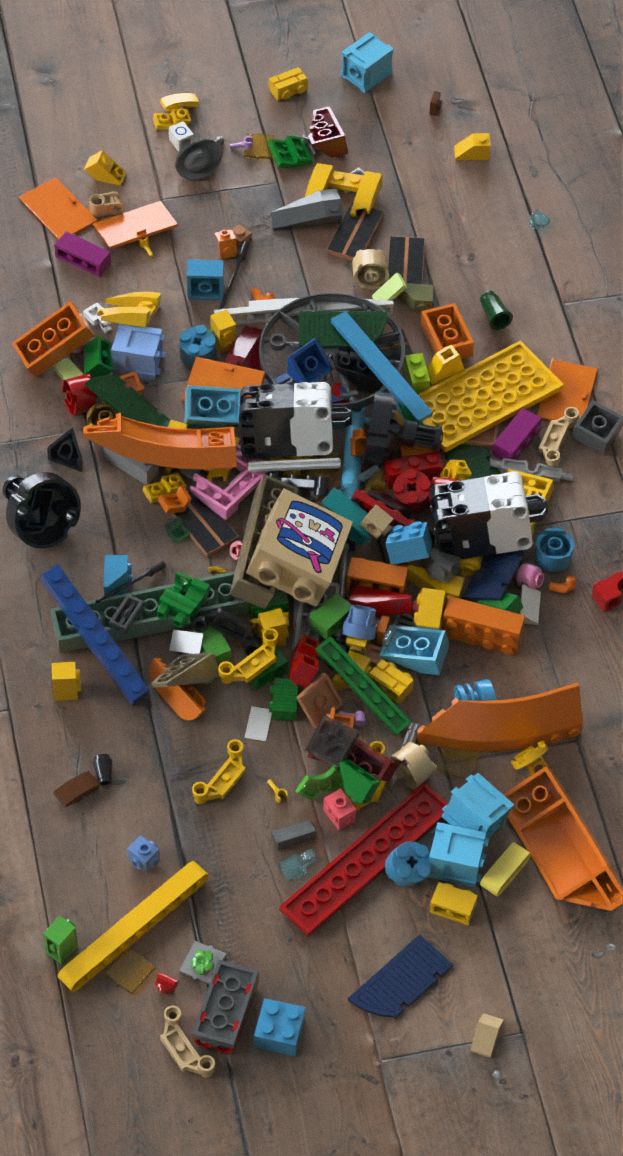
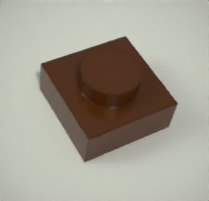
[429,91,443,116]

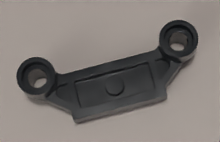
[268,473,329,496]
[192,608,261,656]

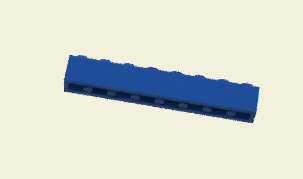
[41,564,150,706]

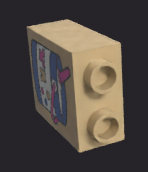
[246,489,353,607]

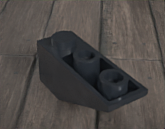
[334,353,383,394]

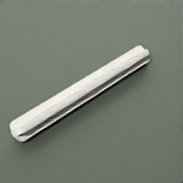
[248,458,341,472]

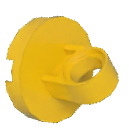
[511,741,549,775]

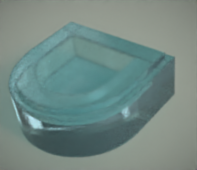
[529,209,550,229]

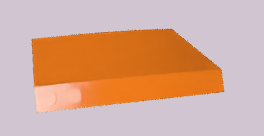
[83,413,237,471]
[503,766,623,911]

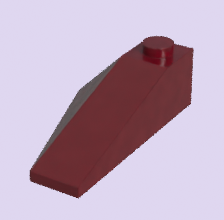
[308,106,348,158]
[224,325,263,372]

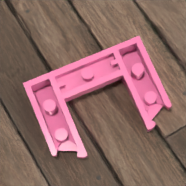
[190,444,274,520]

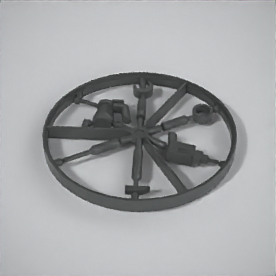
[259,293,405,411]

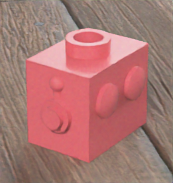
[323,789,356,831]

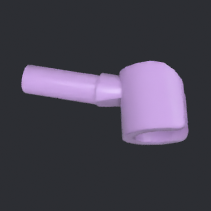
[230,136,253,150]
[339,711,366,726]

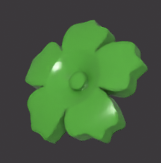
[191,949,215,975]

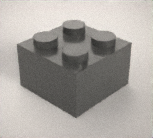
[572,400,623,455]

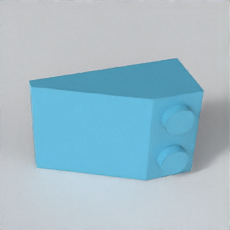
[184,385,241,429]
[380,625,450,675]

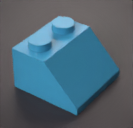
[104,555,133,597]

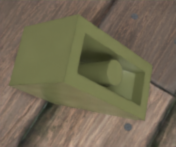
[397,283,434,312]

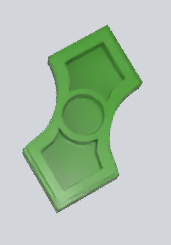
[295,766,344,801]

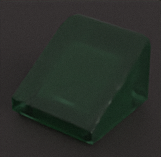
[165,515,190,543]

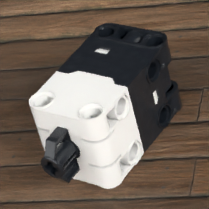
[239,382,352,459]
[429,472,548,560]

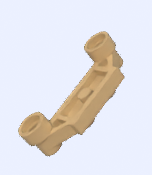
[539,407,579,468]
[160,1005,215,1078]

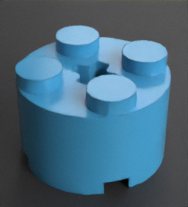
[179,325,216,366]
[534,528,574,572]
[385,842,432,887]

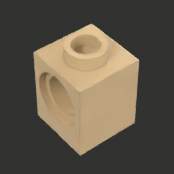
[359,505,393,539]

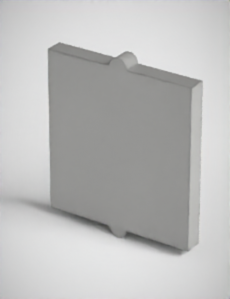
[179,941,226,985]

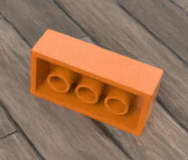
[12,301,95,378]
[442,596,525,656]

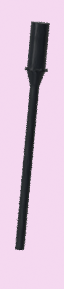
[219,241,250,309]
[95,561,166,603]

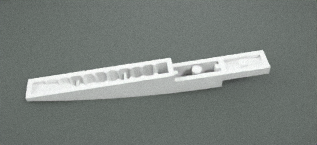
[214,298,394,326]

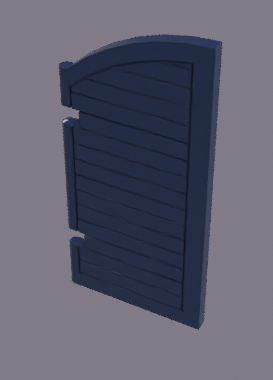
[462,550,526,600]
[348,934,454,1019]

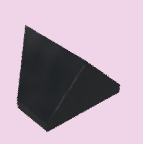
[47,427,83,472]

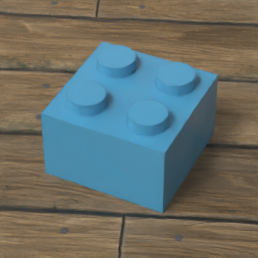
[187,259,224,300]
[386,521,432,565]
[254,998,306,1056]

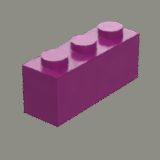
[54,231,111,277]
[492,408,542,460]

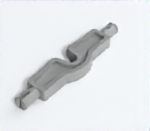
[489,458,573,483]

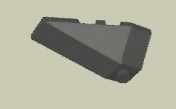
[270,189,343,230]

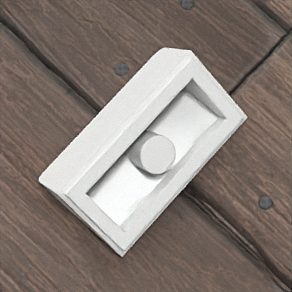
[520,584,541,625]

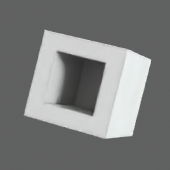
[169,121,194,152]

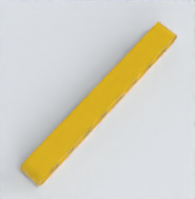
[58,861,209,992]

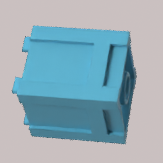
[341,32,394,93]
[441,773,514,838]
[427,822,489,888]

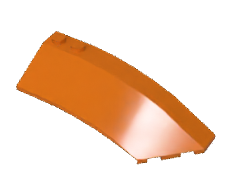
[416,682,583,752]

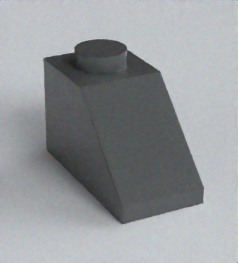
[422,548,460,583]

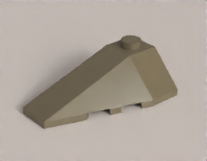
[152,653,219,687]

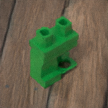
[157,571,210,628]

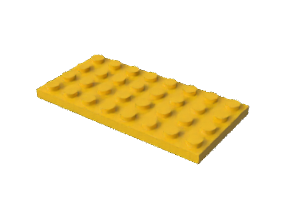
[418,340,564,452]

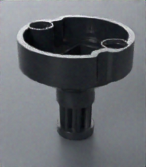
[363,391,443,466]
[2,472,81,548]

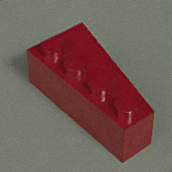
[307,722,399,782]

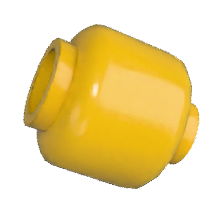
[458,556,482,577]

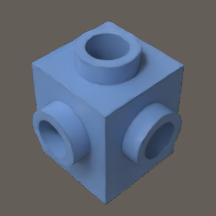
[127,835,160,873]

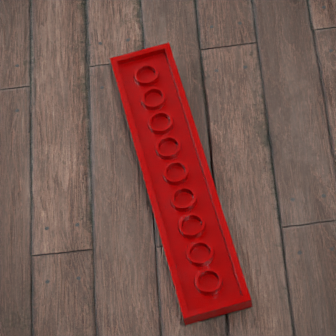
[279,782,449,937]

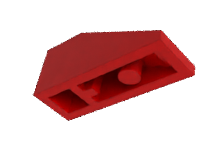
[349,586,412,617]

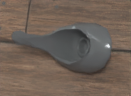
[175,136,224,180]

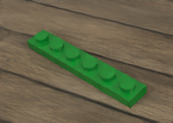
[315,636,411,736]

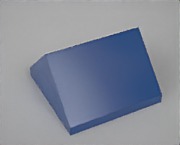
[287,338,334,383]

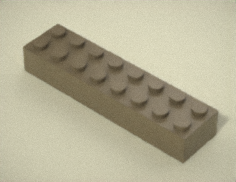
[229,474,299,609]

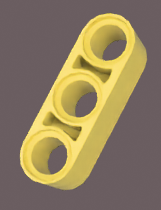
[480,842,531,897]

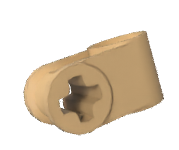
[89,191,124,217]

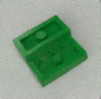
[267,136,313,168]

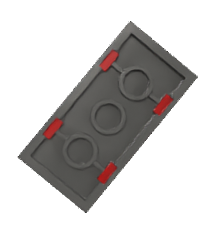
[192,960,259,1054]

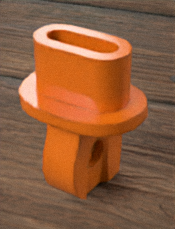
[350,428,368,456]

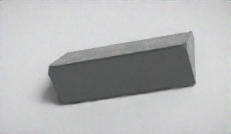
[271,820,316,850]

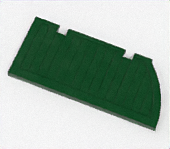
[299,311,388,348]
[84,376,170,427]
[442,444,501,480]

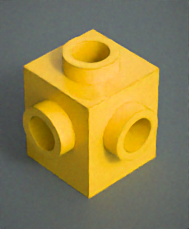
[440,460,472,481]

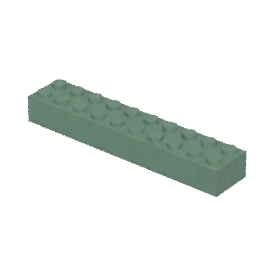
[51,571,249,653]

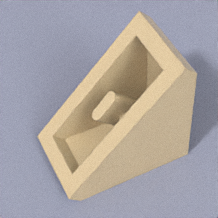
[470,1013,503,1058]

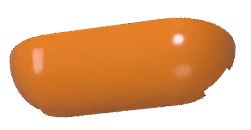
[149,658,206,720]

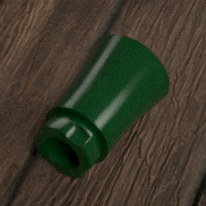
[480,291,513,330]

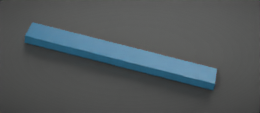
[331,311,433,424]

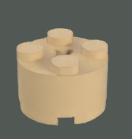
[352,249,389,290]
[390,742,437,789]

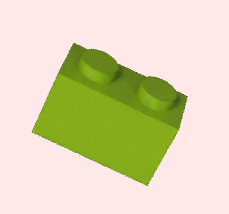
[404,353,430,394]

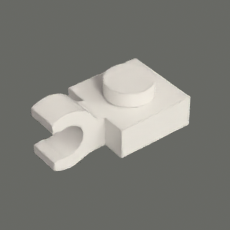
[83,303,112,333]

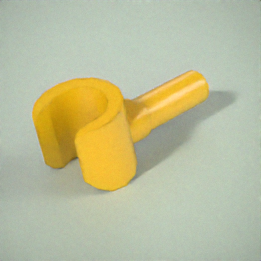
[138,236,154,258]
[267,779,288,803]

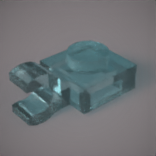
[279,849,316,882]

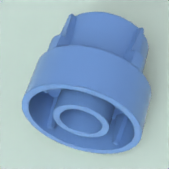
[342,605,377,640]

